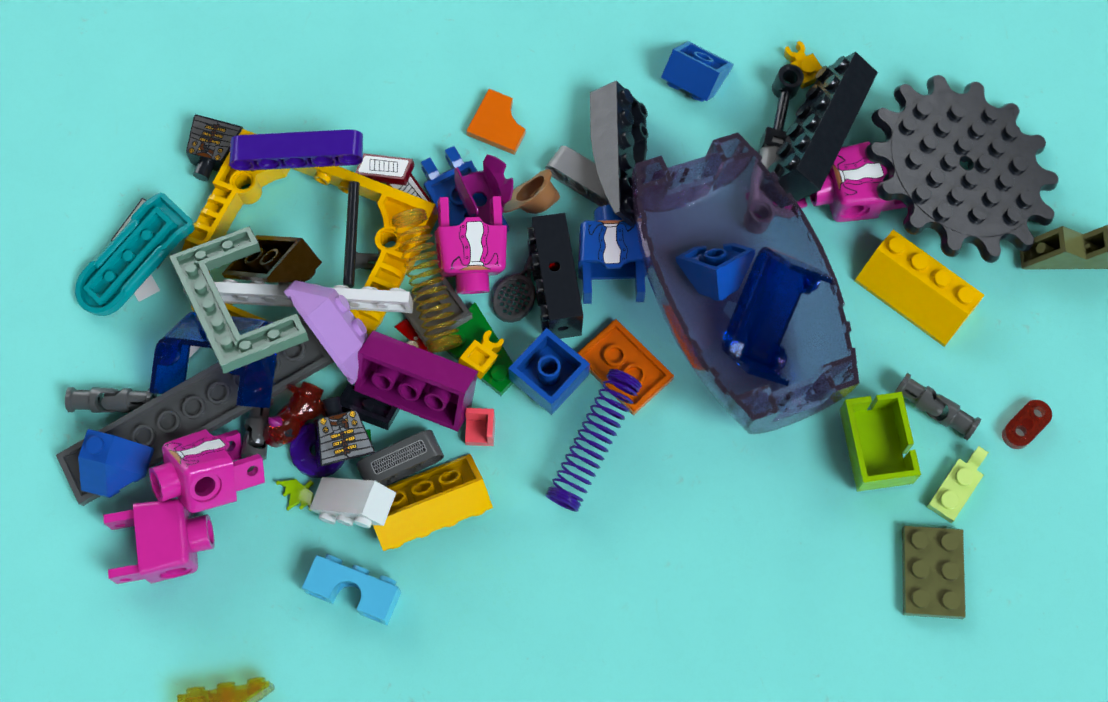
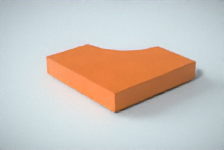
[466,89,526,155]

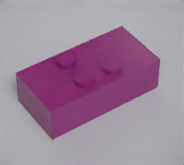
[354,331,478,432]

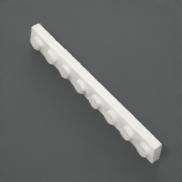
[183,279,413,313]

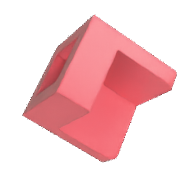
[465,408,495,446]

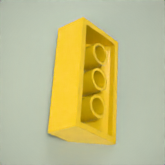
[855,229,984,347]
[373,454,493,551]

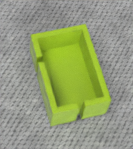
[839,392,921,492]

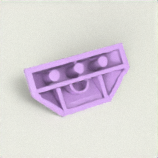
[284,280,368,385]

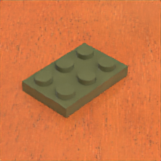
[902,526,966,619]

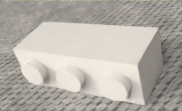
[310,477,396,528]

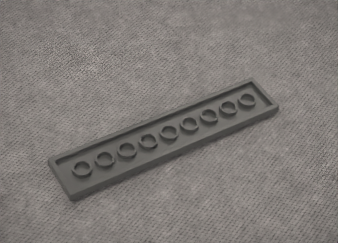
[56,315,334,506]

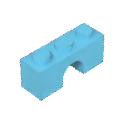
[302,554,401,625]

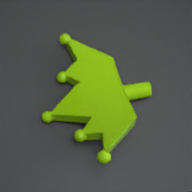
[276,479,314,511]

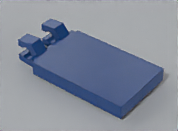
[421,146,509,232]

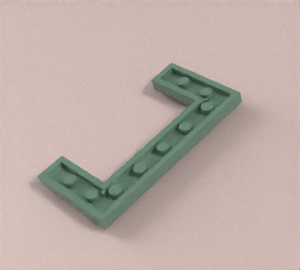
[169,226,309,374]

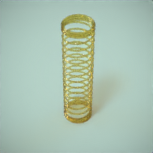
[391,208,463,353]

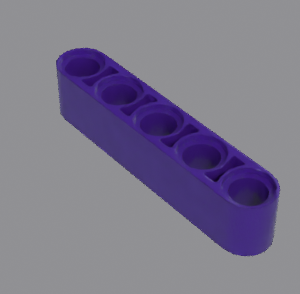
[229,129,363,171]

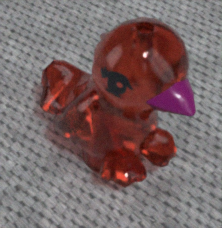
[268,382,326,444]

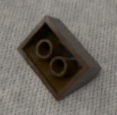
[222,235,322,282]

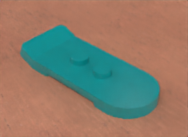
[75,193,195,316]

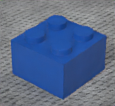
[508,328,590,415]

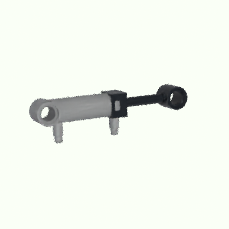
[744,64,804,234]

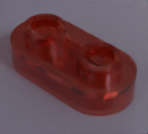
[1002,400,1052,449]

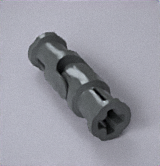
[894,373,982,440]
[65,387,157,413]
[241,398,274,472]

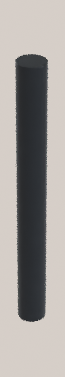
[343,181,360,288]

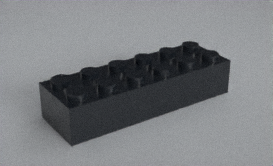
[762,51,878,206]

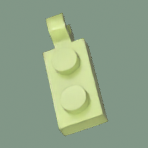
[927,446,989,523]

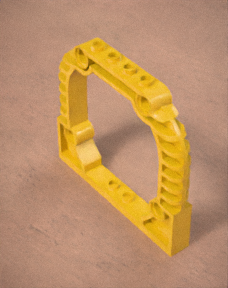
[182,129,438,337]

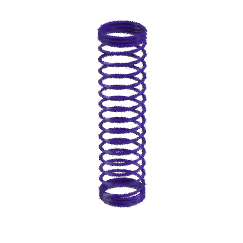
[545,369,642,512]

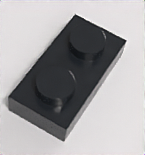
[340,384,400,430]

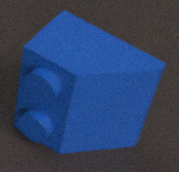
[661,41,734,102]

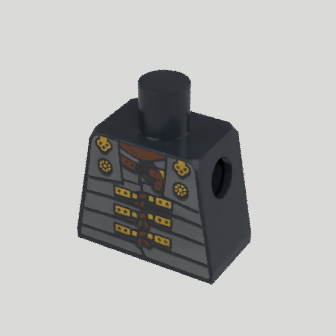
[186,114,243,181]
[313,396,375,468]

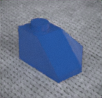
[676,243,755,301]
[78,429,154,498]

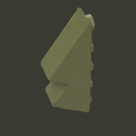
[1020,225,1108,270]

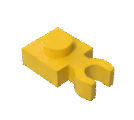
[784,41,822,89]
[458,330,504,379]

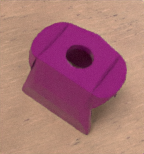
[455,154,514,225]

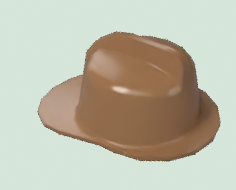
[503,169,560,214]

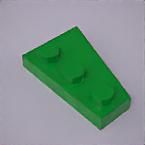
[438,302,513,396]

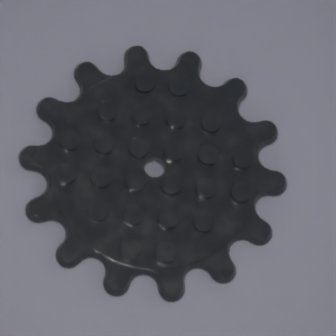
[865,75,1058,263]

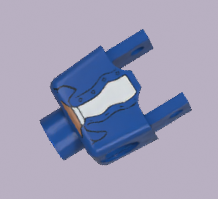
[578,205,648,304]

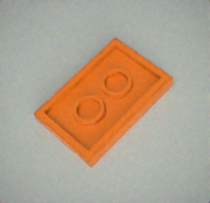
[577,319,674,416]

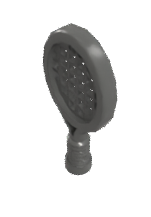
[492,255,536,323]

